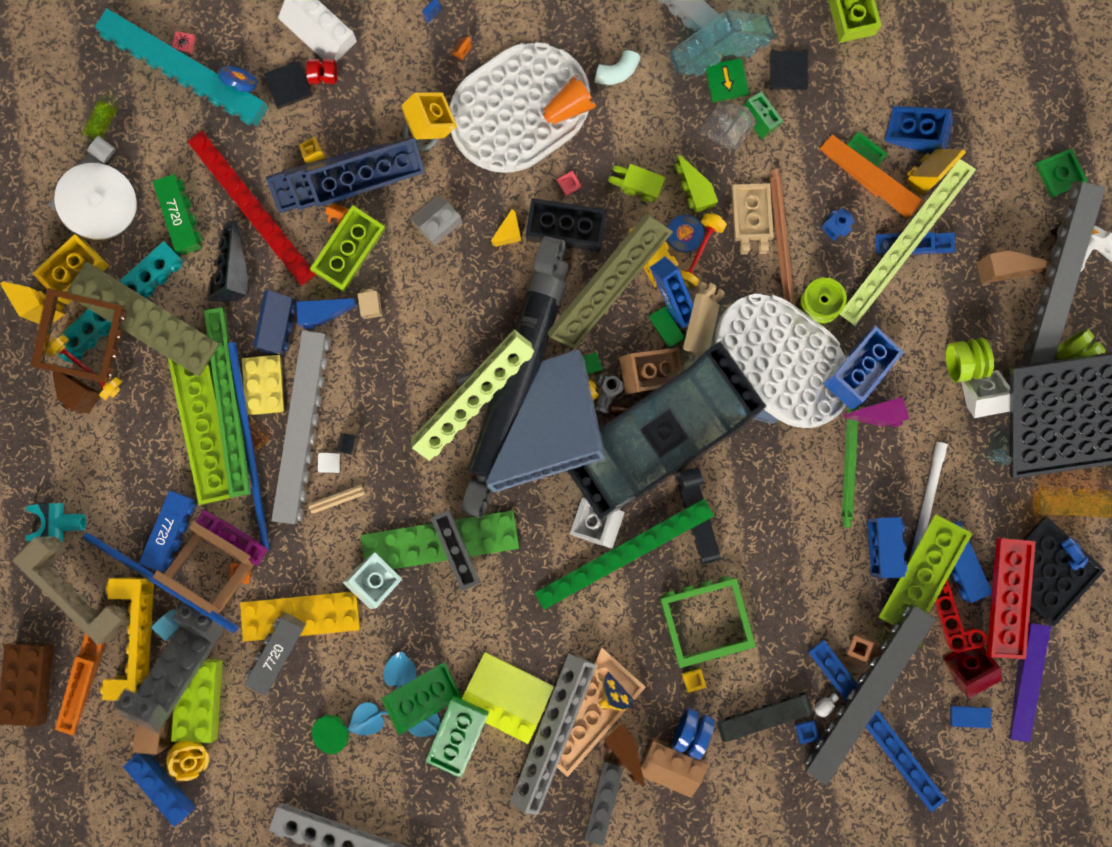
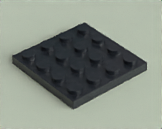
[993,516,1105,627]

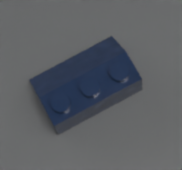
[253,290,297,356]

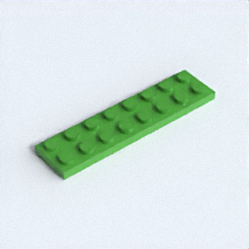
[361,510,519,569]

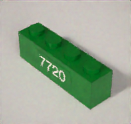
[152,174,203,255]

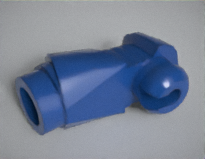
[1061,537,1088,570]

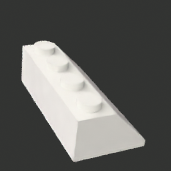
[278,0,357,62]

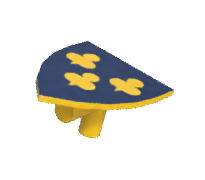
[599,671,635,711]

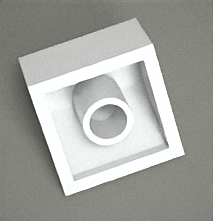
[961,370,1010,418]
[570,498,625,549]

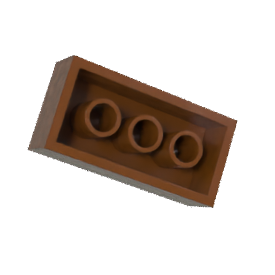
[0,642,54,727]

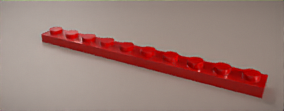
[187,131,316,286]

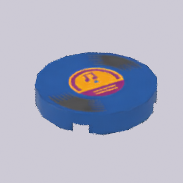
[218,66,257,92]
[667,215,704,253]

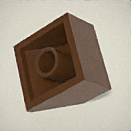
[52,371,100,414]

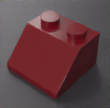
[943,640,1003,699]

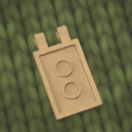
[732,183,774,255]
[683,282,724,358]

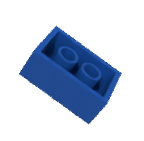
[867,517,907,578]

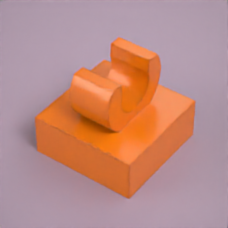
[325,203,349,226]

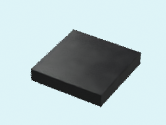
[769,51,808,90]
[264,61,313,109]

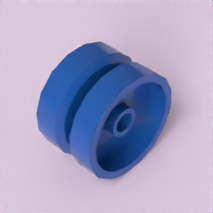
[672,707,715,760]

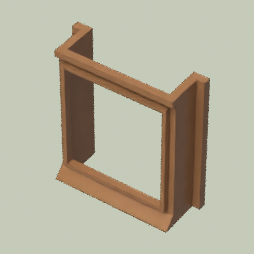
[153,522,254,614]

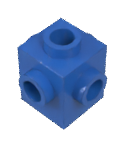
[821,208,855,241]

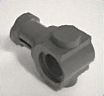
[594,374,624,414]

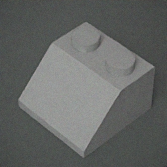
[410,194,462,246]

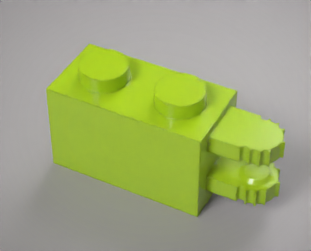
[608,164,665,203]

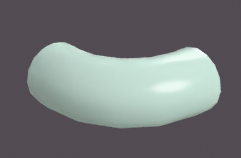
[595,50,640,85]

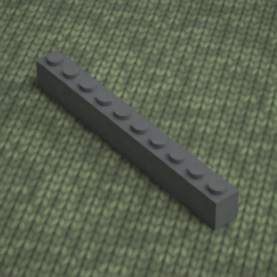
[1019,181,1106,366]
[804,603,936,785]

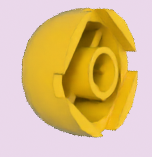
[166,741,209,781]

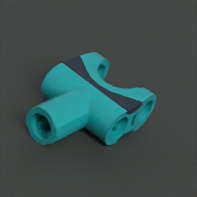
[25,503,86,542]

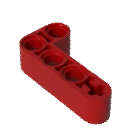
[934,581,987,652]

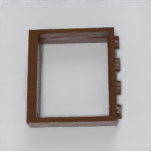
[31,288,127,382]

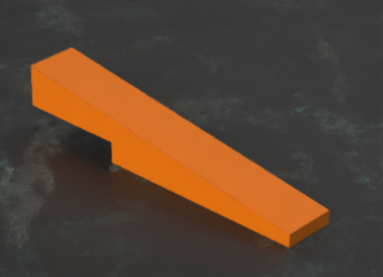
[820,135,924,219]
[55,633,107,735]

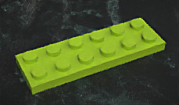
[879,514,972,625]

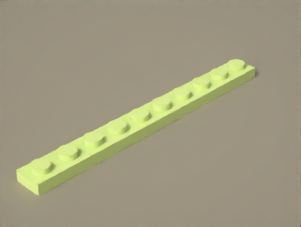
[839,159,976,326]

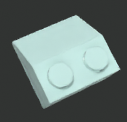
[342,552,402,609]

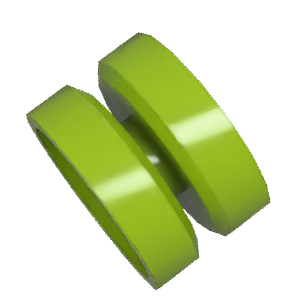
[800,277,847,325]
[1055,328,1106,360]

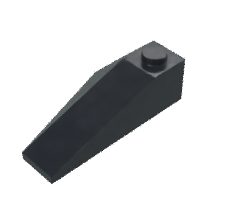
[207,220,249,301]

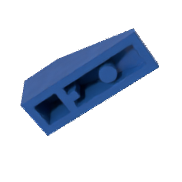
[297,298,357,330]

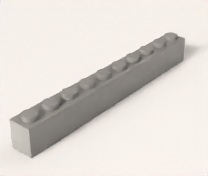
[272,331,331,524]

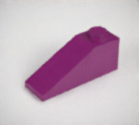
[844,397,910,428]

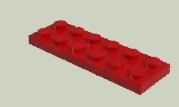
[987,538,1036,659]

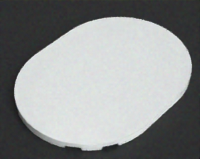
[449,42,590,173]
[715,294,846,428]

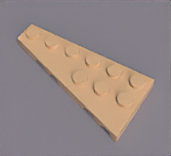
[557,647,646,777]

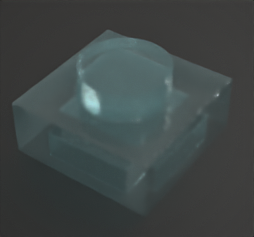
[985,449,1013,466]

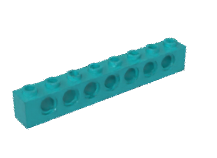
[57,241,184,363]

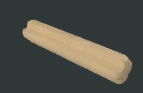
[309,485,365,513]

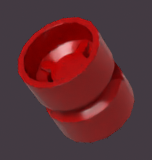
[306,59,337,84]

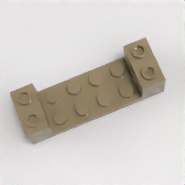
[12,536,131,645]

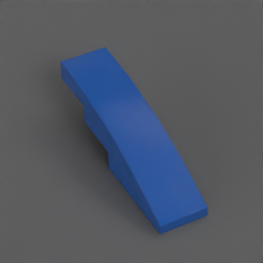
[875,232,955,254]

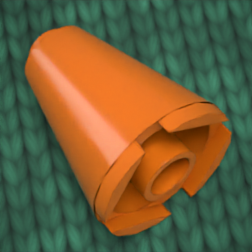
[542,74,596,125]

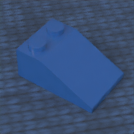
[885,106,954,154]

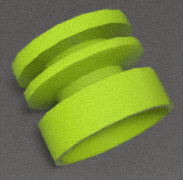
[945,338,994,383]

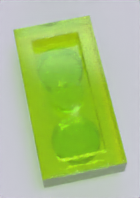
[82,100,118,139]

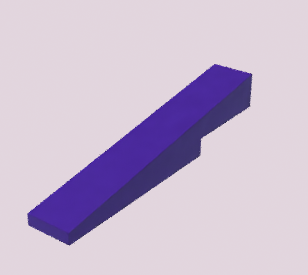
[1009,623,1051,742]

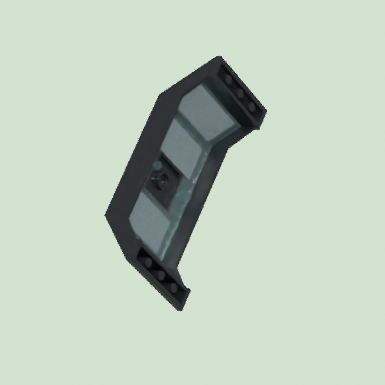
[567,340,767,520]

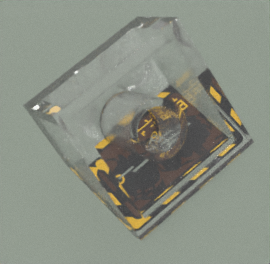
[700,102,757,151]

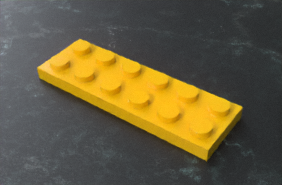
[240,591,360,642]

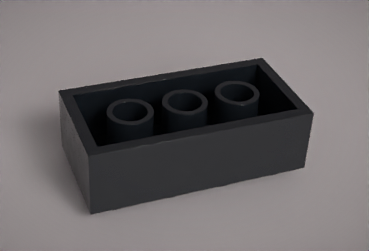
[526,198,607,252]

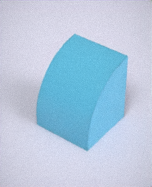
[151,609,180,641]

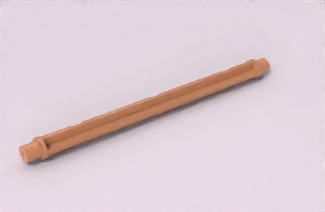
[770,169,795,306]

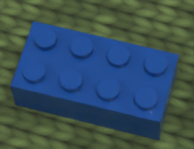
[823,326,904,410]

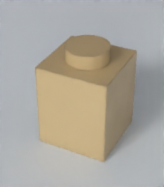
[358,289,382,319]

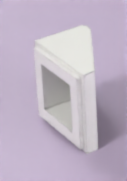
[318,453,340,473]

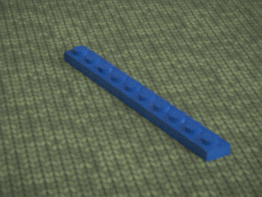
[807,639,947,812]

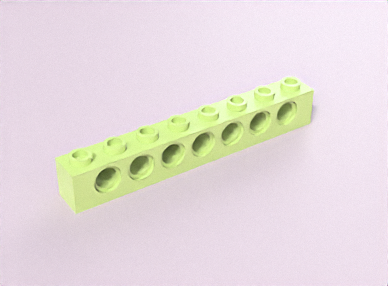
[411,330,534,461]

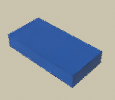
[950,705,991,728]

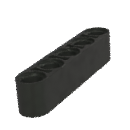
[716,692,813,742]

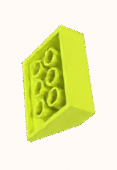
[462,652,554,744]

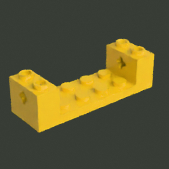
[100,577,154,700]

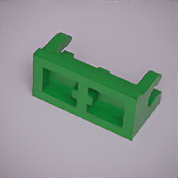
[740,91,783,139]

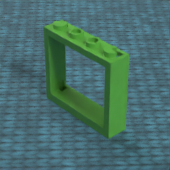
[660,575,756,668]

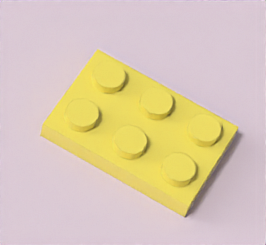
[242,355,285,415]

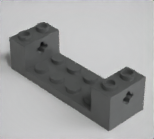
[113,602,225,734]

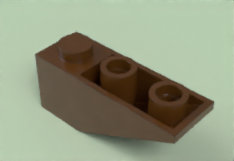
[603,721,645,787]

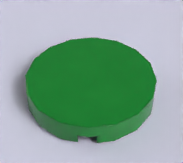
[312,714,350,754]

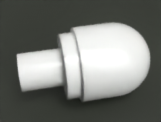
[815,693,840,717]

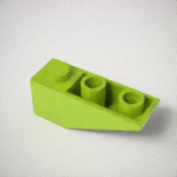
[674,155,718,213]

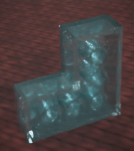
[669,10,776,76]

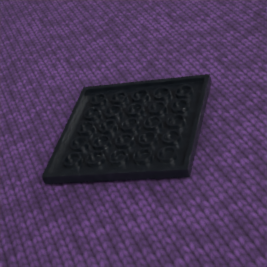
[1010,352,1112,479]

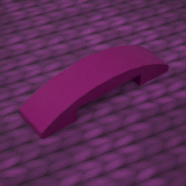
[196,510,268,566]

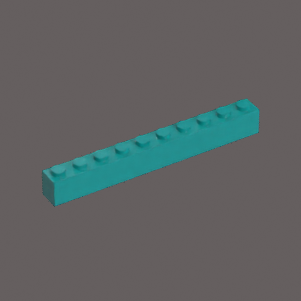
[95,9,268,127]

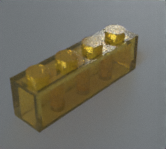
[1033,487,1112,518]

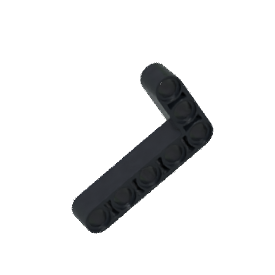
[675,467,721,565]

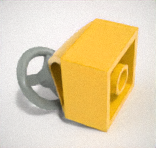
[401,93,457,151]

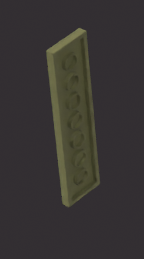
[548,212,673,349]
[66,261,221,377]

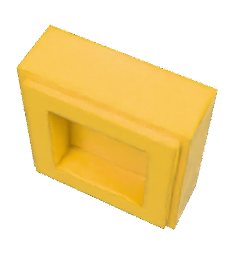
[682,668,707,693]

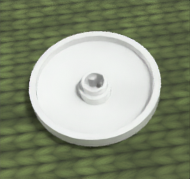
[54,163,137,240]

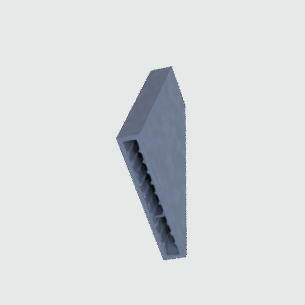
[486,350,605,492]

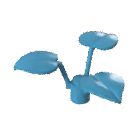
[348,652,441,737]

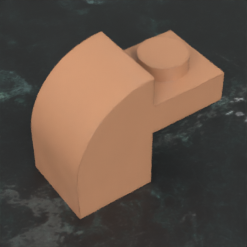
[847,634,881,662]

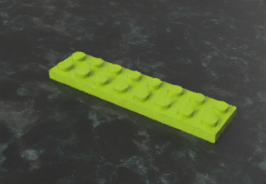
[167,357,234,505]

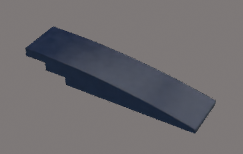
[265,137,425,213]

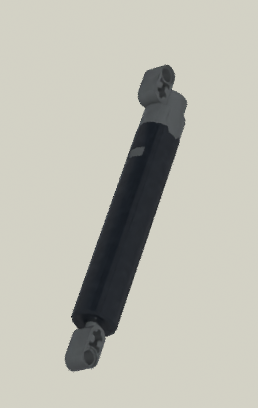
[461,236,569,518]

